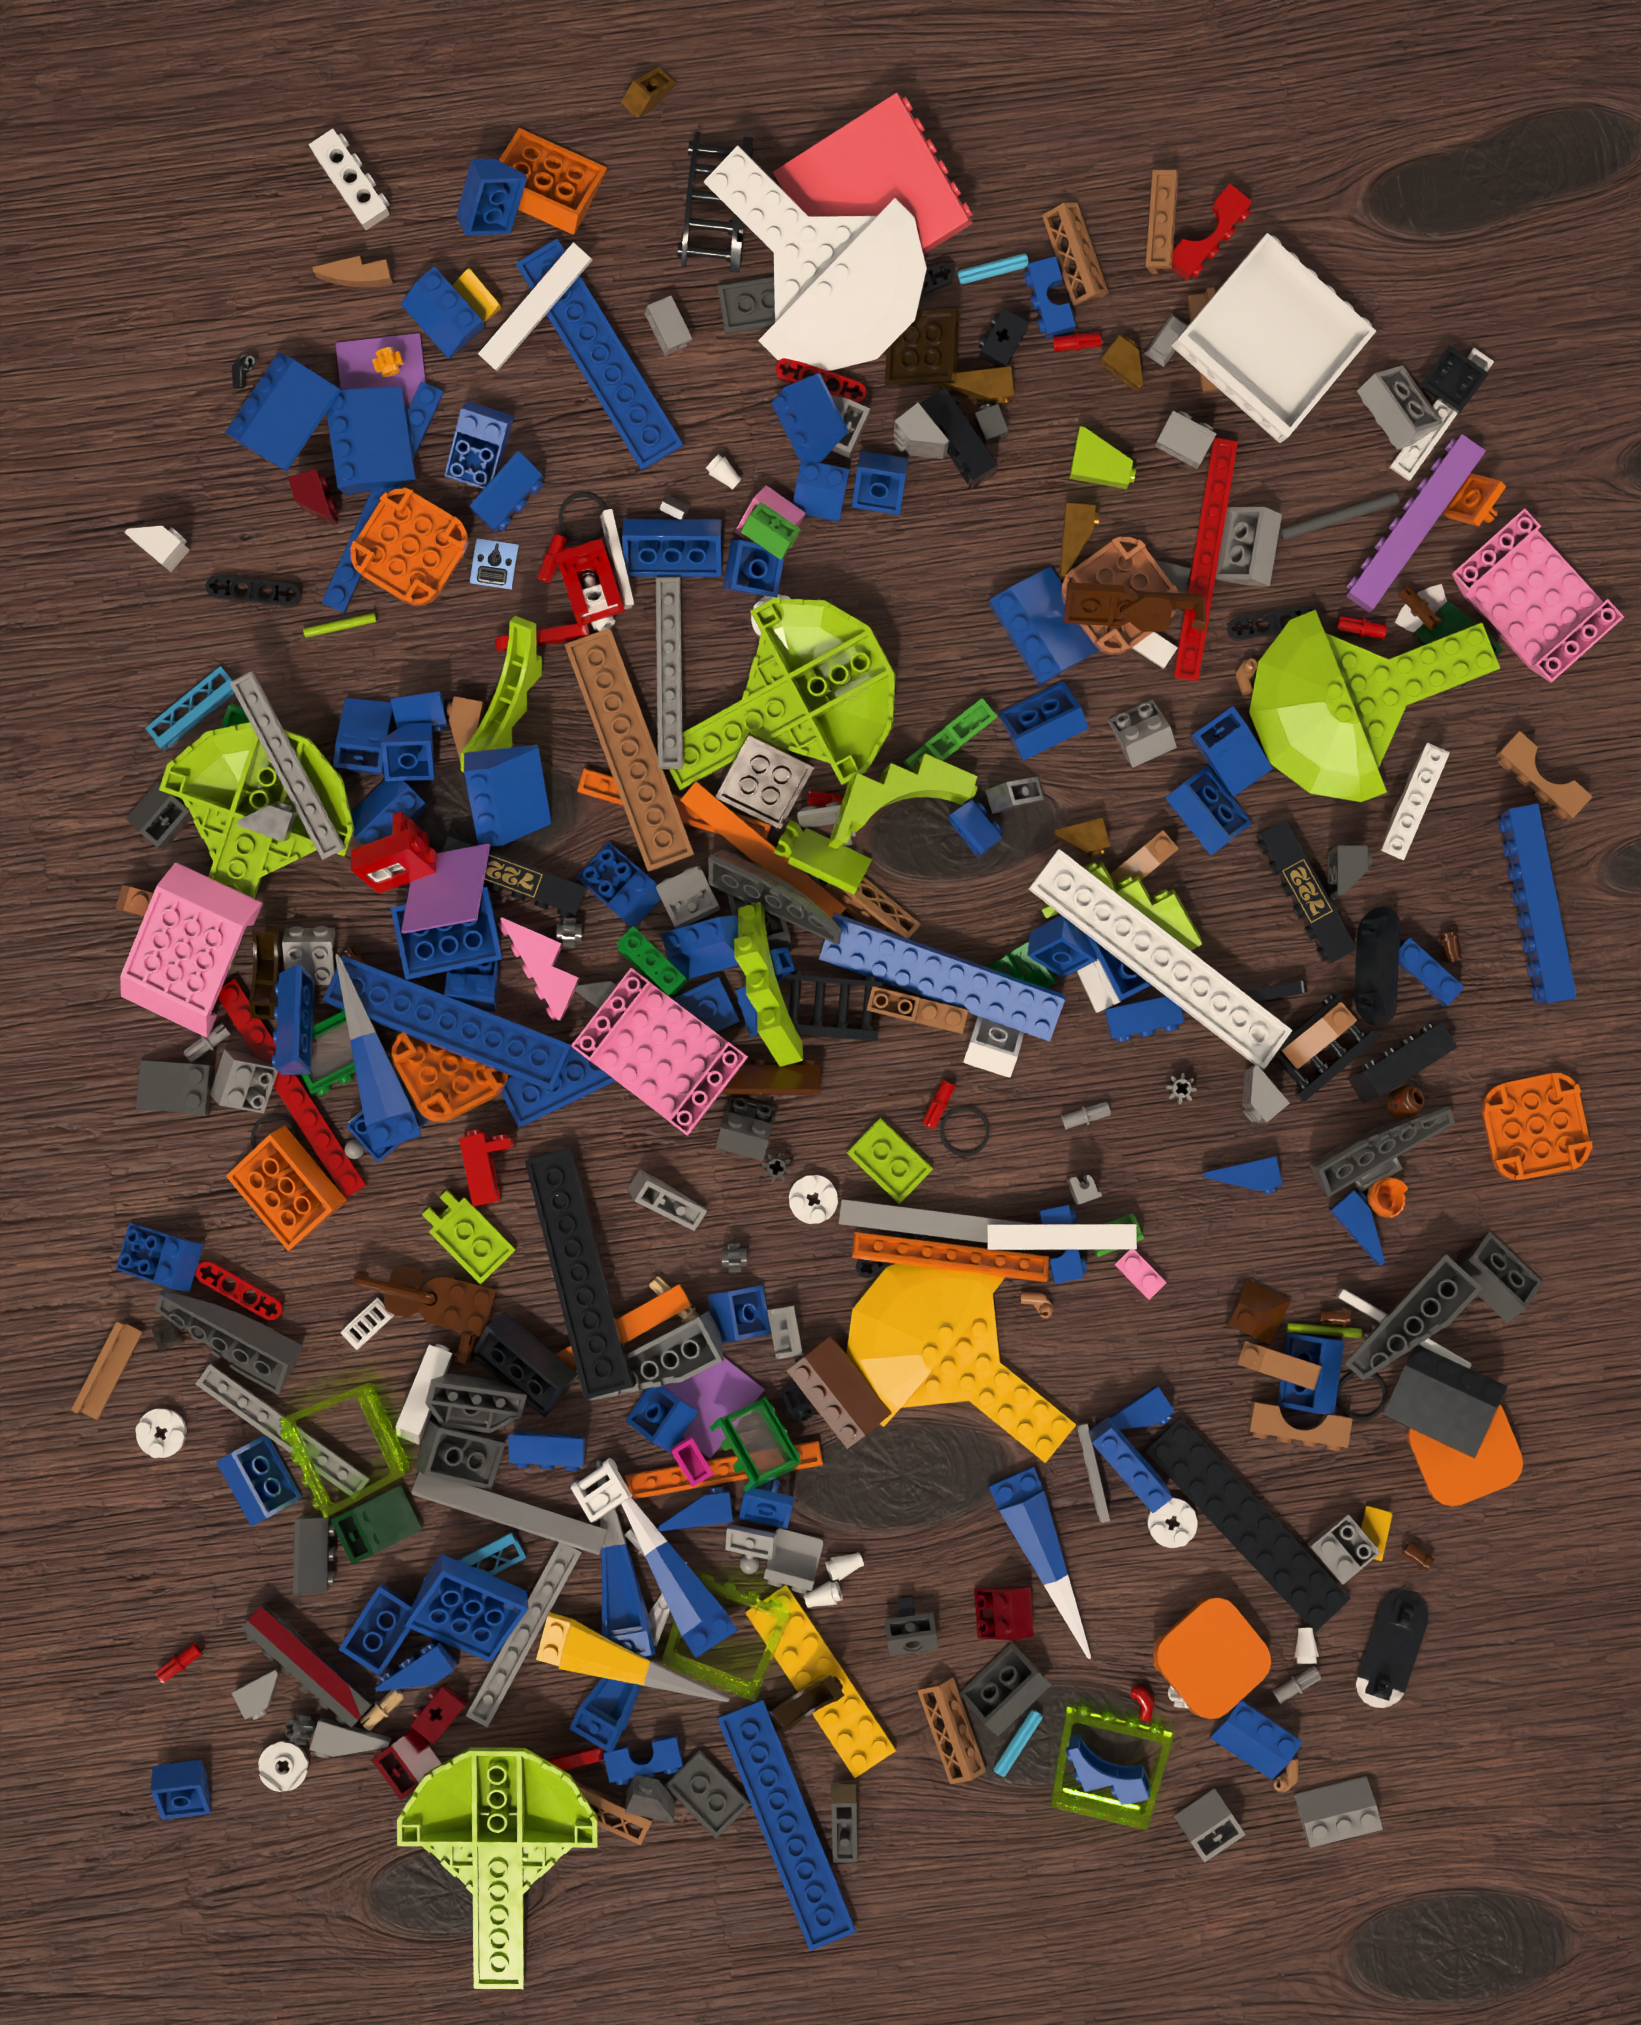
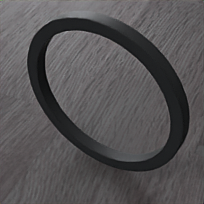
[558,493,606,542]
[940,1107,989,1157]
[251,1114,300,1150]
[1337,1372,1387,1421]

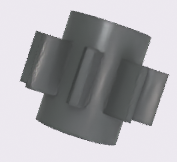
[557,918,583,948]
[762,1153,792,1183]
[722,1243,747,1273]
[285,1713,316,1745]

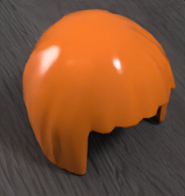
[1367,1177,1408,1218]

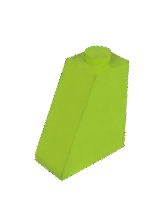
[1069,426,1136,489]

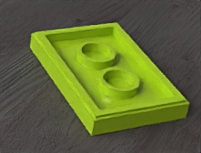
[847,1118,933,1204]

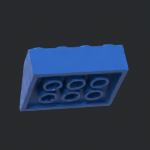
[225,352,341,472]
[327,386,416,496]
[988,566,1100,687]
[464,745,551,846]
[390,887,502,980]
[404,1554,529,1662]

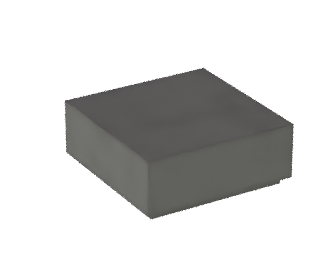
[659,495,690,520]

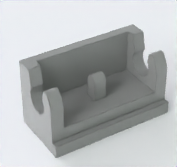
[644,296,692,356]
[1066,1175,1102,1205]
[767,1305,803,1359]

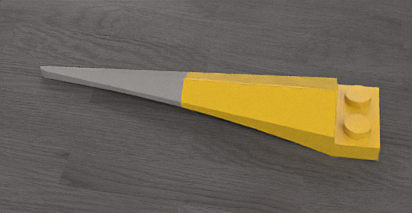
[536,1612,730,1702]

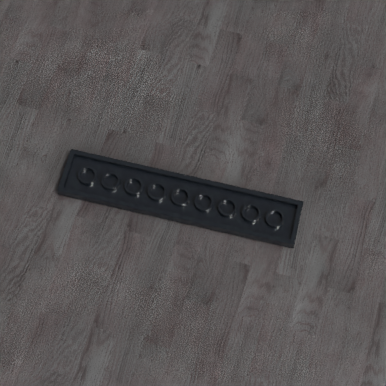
[525,1148,633,1400]
[1144,1417,1351,1632]

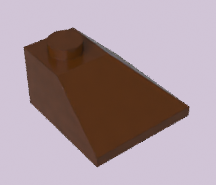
[1225,1280,1291,1345]

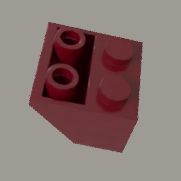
[288,469,339,526]
[974,1586,1034,1641]
[372,1728,442,1800]

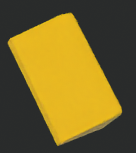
[452,268,501,323]
[1361,1506,1393,1561]

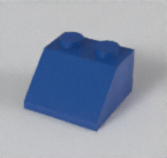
[852,451,909,515]
[793,460,849,522]
[723,540,784,598]
[391,692,449,733]
[381,723,435,781]
[948,799,1003,858]
[1027,915,1097,978]
[708,1285,771,1343]
[626,1386,698,1453]
[151,1760,211,1820]

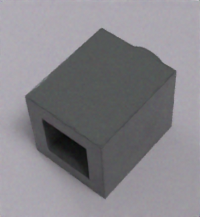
[974,403,1009,445]

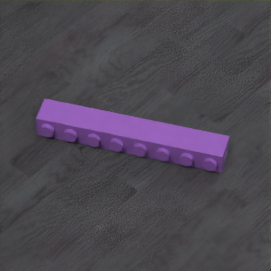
[1346,434,1486,613]

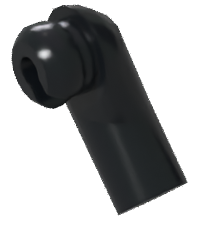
[232,354,256,389]

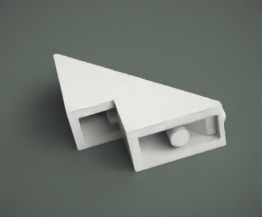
[1381,743,1450,860]

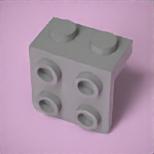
[797,802,856,846]
[656,866,721,929]
[282,926,335,985]
[763,1528,823,1594]

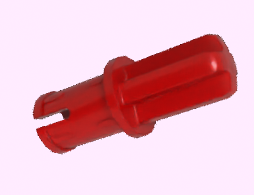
[1053,332,1102,352]
[537,534,568,583]
[1337,616,1387,639]
[807,790,844,807]
[922,1080,956,1129]
[155,1642,203,1683]

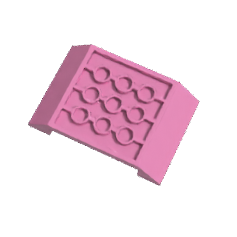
[1452,509,1624,683]
[120,862,263,1037]
[571,968,748,1136]

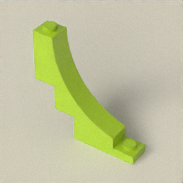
[827,754,977,849]

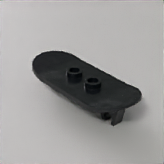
[1354,906,1401,1026]
[1356,1590,1429,1708]

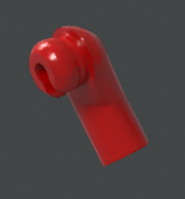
[1130,1686,1154,1722]

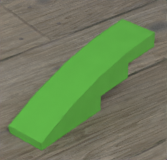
[903,698,998,772]

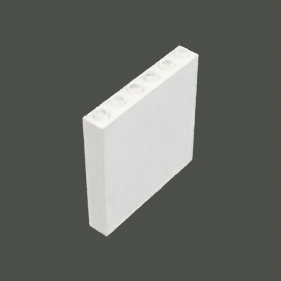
[1171,233,1376,443]

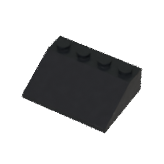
[1383,1345,1508,1459]

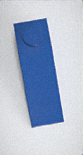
[1201,1156,1283,1194]
[1329,1190,1385,1266]
[1095,1385,1175,1430]
[659,1486,734,1531]

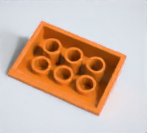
[499,128,607,235]
[226,1126,347,1251]

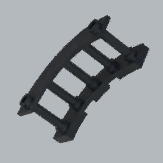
[677,132,753,273]

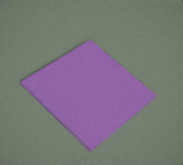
[336,333,426,413]
[401,844,490,934]
[662,1356,765,1459]

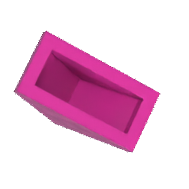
[670,1436,713,1487]

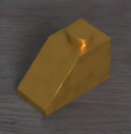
[621,67,676,118]
[1100,335,1143,393]
[1054,818,1110,857]

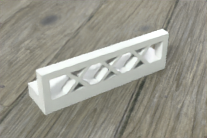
[1077,959,1121,1013]

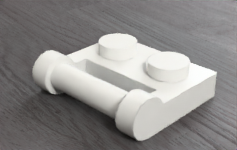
[571,1458,632,1523]

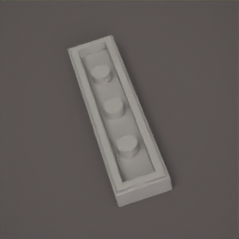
[1077,1422,1110,1523]

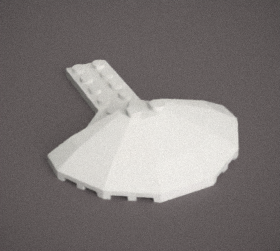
[704,146,927,371]

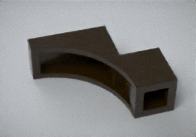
[249,925,282,1020]
[768,1675,845,1732]

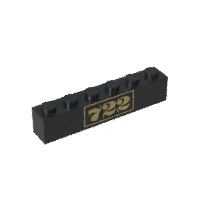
[1256,820,1357,965]
[442,836,588,918]

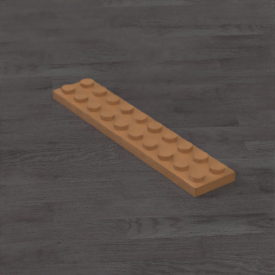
[564,628,694,873]

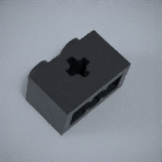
[978,309,1030,368]

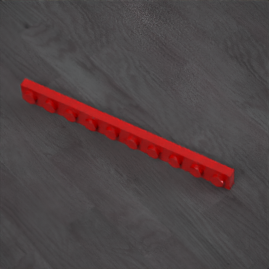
[1173,438,1238,682]
[218,979,367,1199]

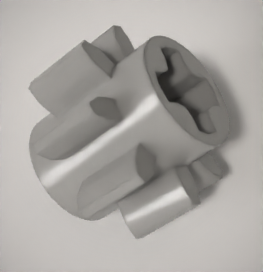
[1165,1073,1197,1104]

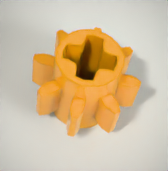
[372,347,404,377]

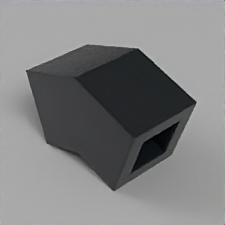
[897,1595,915,1617]

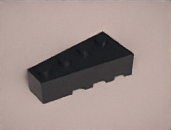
[920,388,998,490]
[1348,1022,1458,1103]

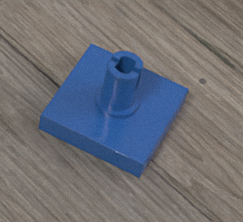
[739,1480,794,1530]

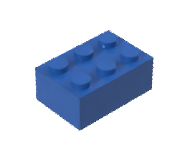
[338,1583,414,1676]

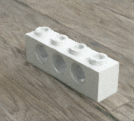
[309,129,390,231]

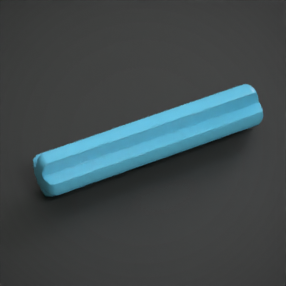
[958,253,1029,284]
[994,1709,1043,1777]

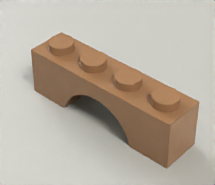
[1495,731,1593,821]
[1247,1401,1352,1451]

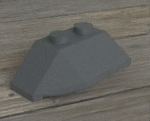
[425,1374,527,1433]

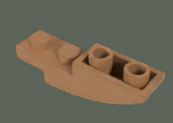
[867,986,969,1034]

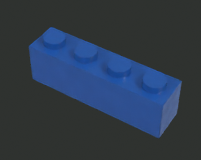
[1088,1417,1172,1513]

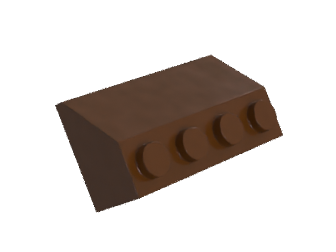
[721,1060,821,1095]
[786,1335,892,1449]

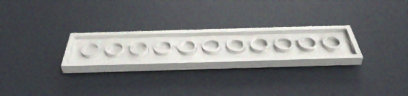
[1028,849,1292,1070]

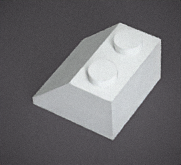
[124,526,190,572]
[963,1016,1024,1078]

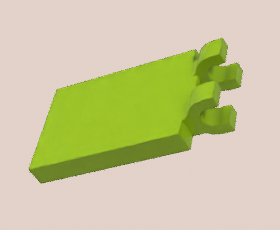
[774,820,872,895]
[422,1189,516,1284]

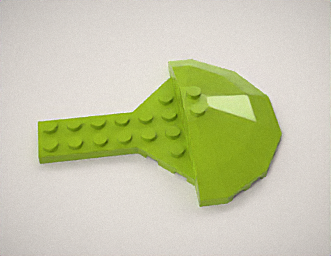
[657,598,896,790]
[1249,610,1500,803]
[159,722,354,970]
[397,1747,598,1989]

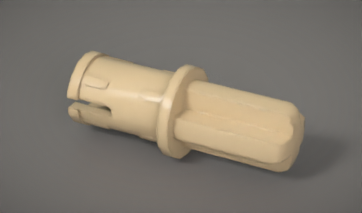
[359,1689,404,1731]

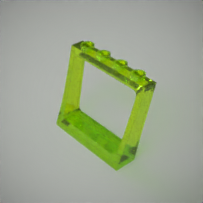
[279,1382,413,1519]
[662,1573,791,1702]
[1050,1706,1173,1831]

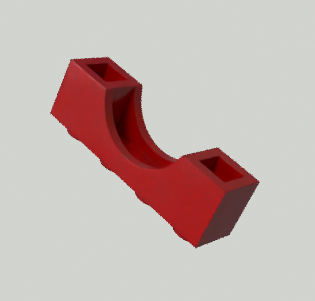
[1172,184,1252,282]

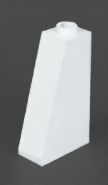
[396,1344,452,1445]

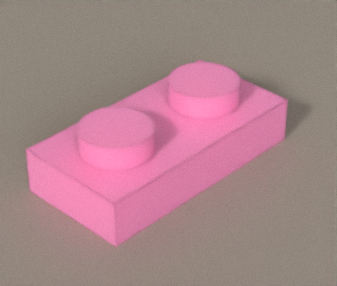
[1114,1249,1166,1300]

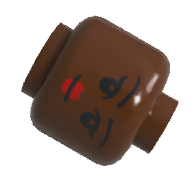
[1386,1085,1424,1119]

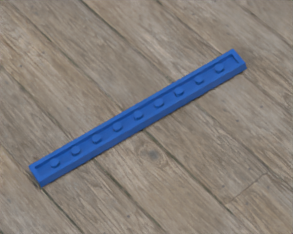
[321,382,444,614]

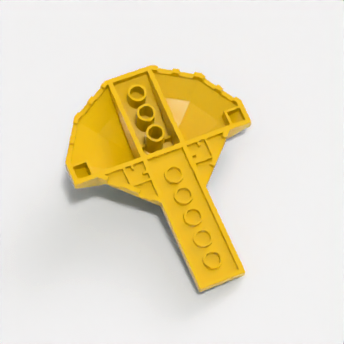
[846,1264,1076,1463]

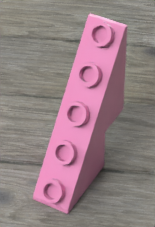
[498,917,580,1021]

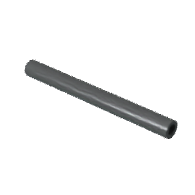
[1279,492,1399,541]

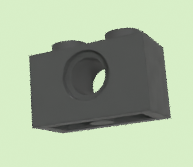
[884,1613,939,1656]

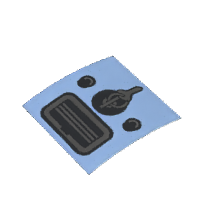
[470,538,519,589]

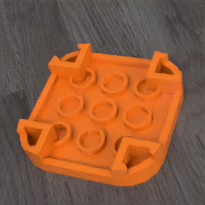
[350,488,468,606]
[391,1032,508,1122]
[1481,1073,1592,1180]
[1406,1405,1523,1507]
[1152,1597,1271,1719]

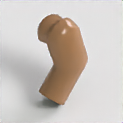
[1236,658,1258,695]
[1021,1292,1053,1318]
[1273,1758,1299,1792]

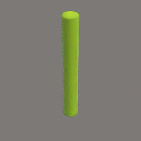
[303,612,377,638]
[1287,1323,1362,1338]

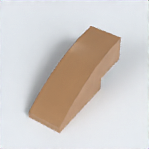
[312,256,393,288]

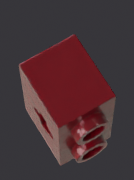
[411,1683,467,1745]

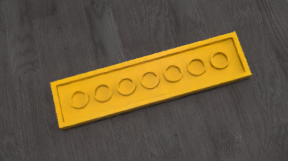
[745,1584,896,1778]

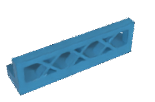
[145,666,235,751]
[423,1531,527,1580]

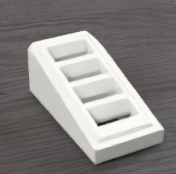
[340,1298,395,1350]

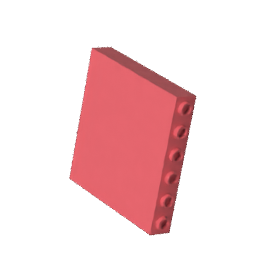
[773,93,973,255]

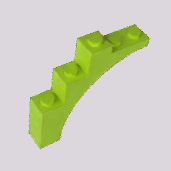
[460,616,542,772]
[1042,862,1202,951]
[734,902,803,1067]

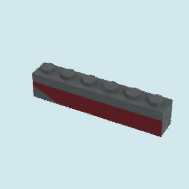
[241,1603,374,1728]

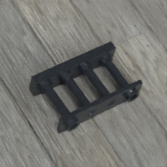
[784,970,882,1042]
[1274,993,1379,1102]

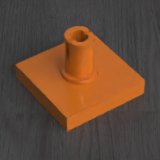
[1443,473,1506,527]

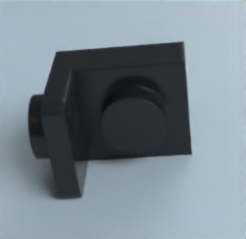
[779,1382,817,1422]

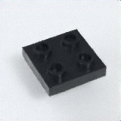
[1420,345,1489,414]

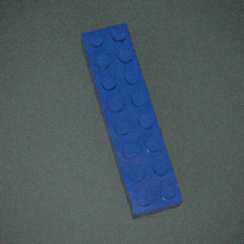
[1497,804,1577,1006]

